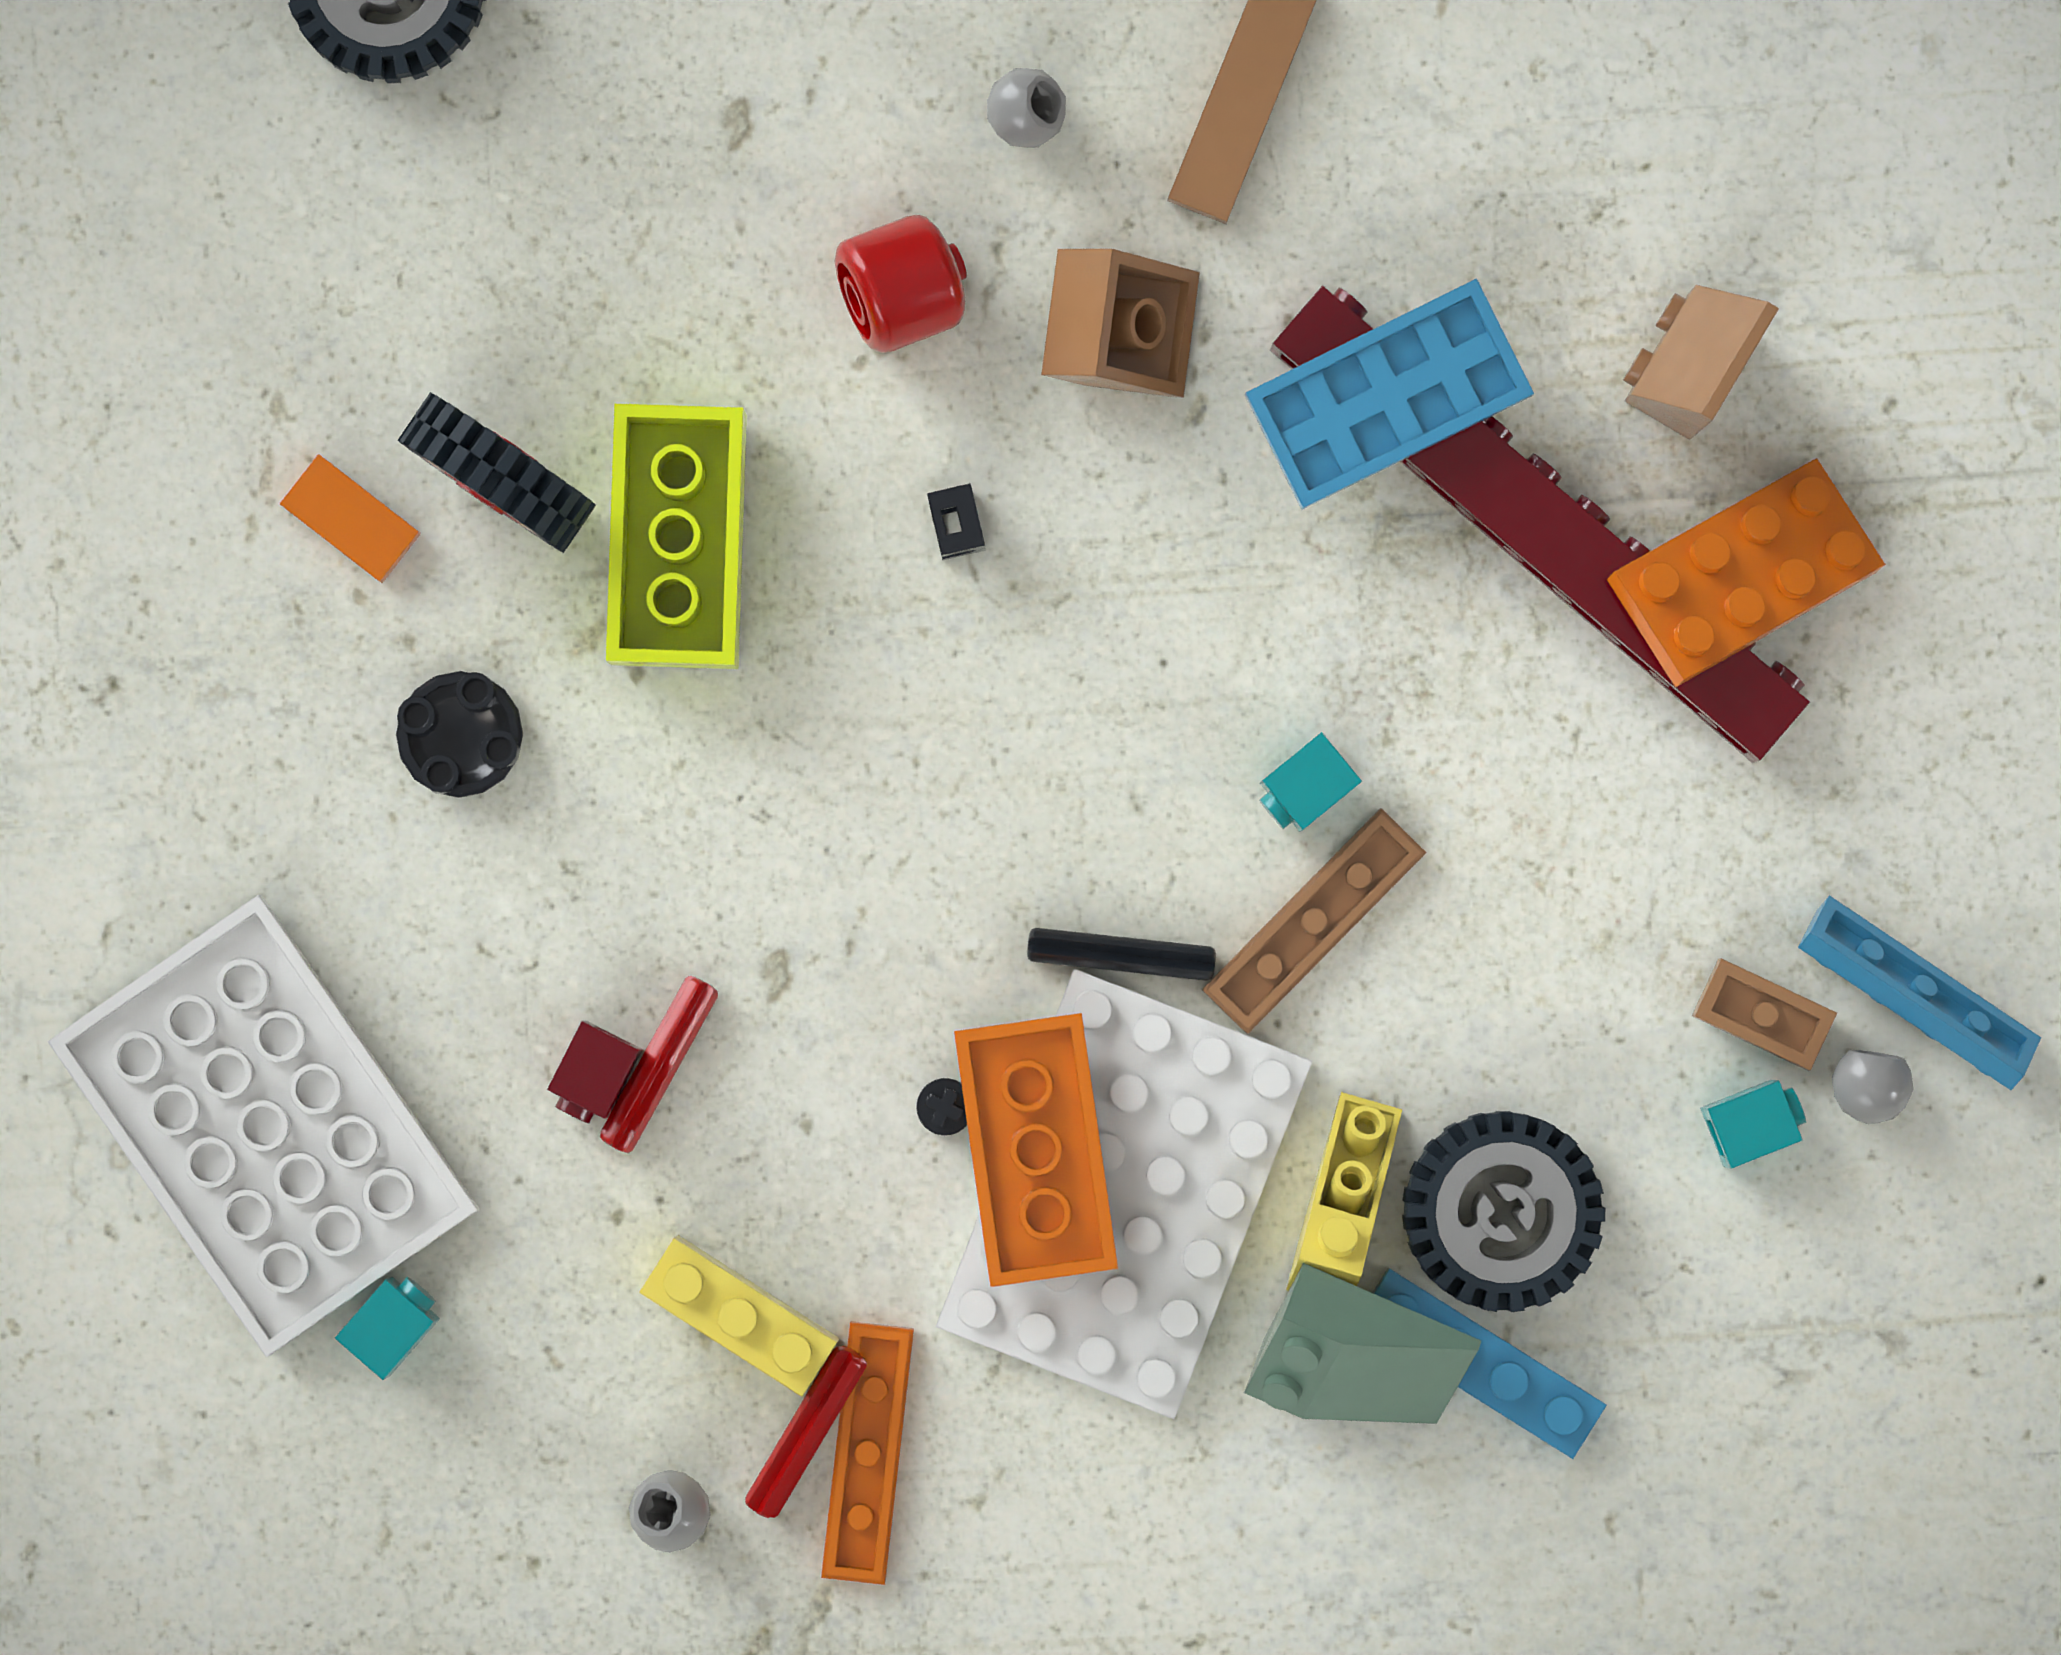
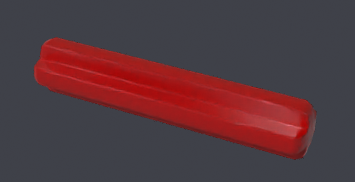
[600,976,718,1153]
[745,1346,867,1518]

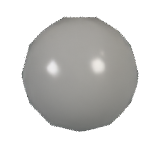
[987,68,1066,148]
[1832,1050,1914,1124]
[629,1470,711,1553]

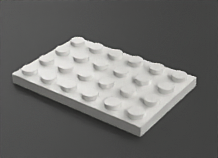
[47,895,479,1357]
[936,969,1312,1419]

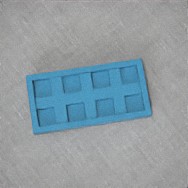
[1245,278,1534,510]

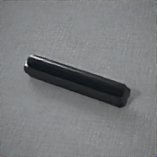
[1027,928,1216,981]

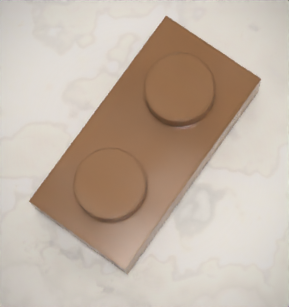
[1692,958,1837,1071]

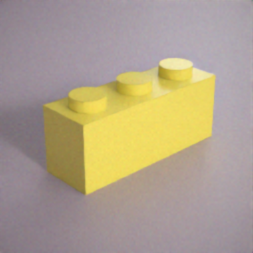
[639,1235,839,1397]

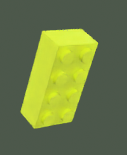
[606,403,747,669]

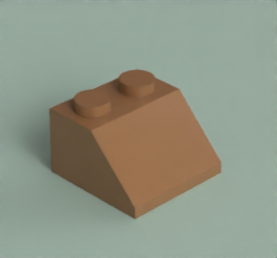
[1041,249,1200,398]

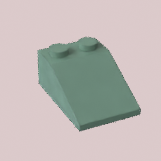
[1244,1263,1481,1424]

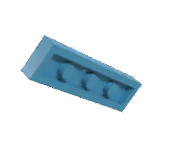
[1798,895,2041,1090]
[1372,1268,1607,1459]

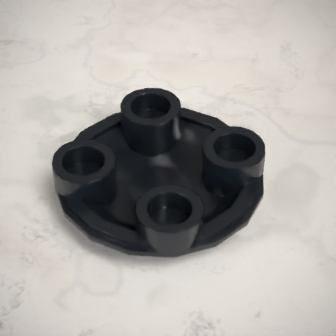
[396,671,523,798]

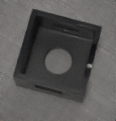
[927,483,986,561]

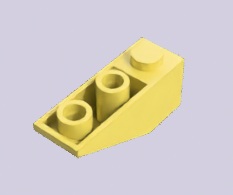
[1286,1092,1402,1291]

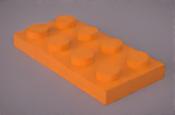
[1607,458,1886,688]
[954,1013,1118,1287]

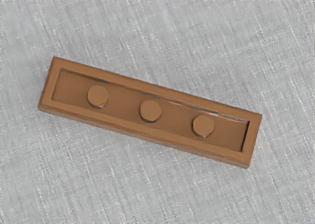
[1167,0,1317,224]
[1202,808,1427,1034]

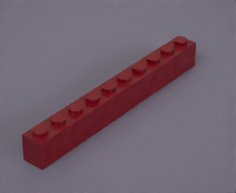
[1270,285,1810,763]

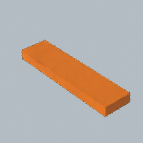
[821,1321,914,1585]

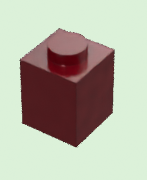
[547,1021,643,1124]

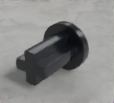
[916,1078,967,1136]

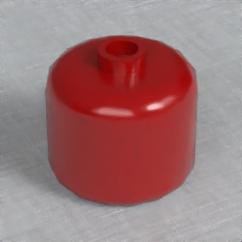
[834,215,967,353]

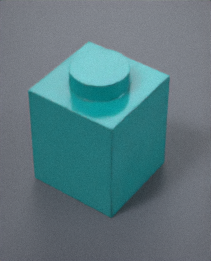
[1259,732,1362,832]
[1700,1080,1806,1169]
[335,1277,440,1380]

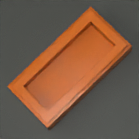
[280,454,421,583]

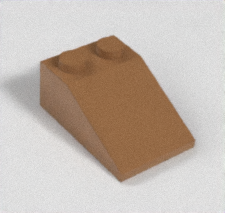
[1623,285,1779,440]

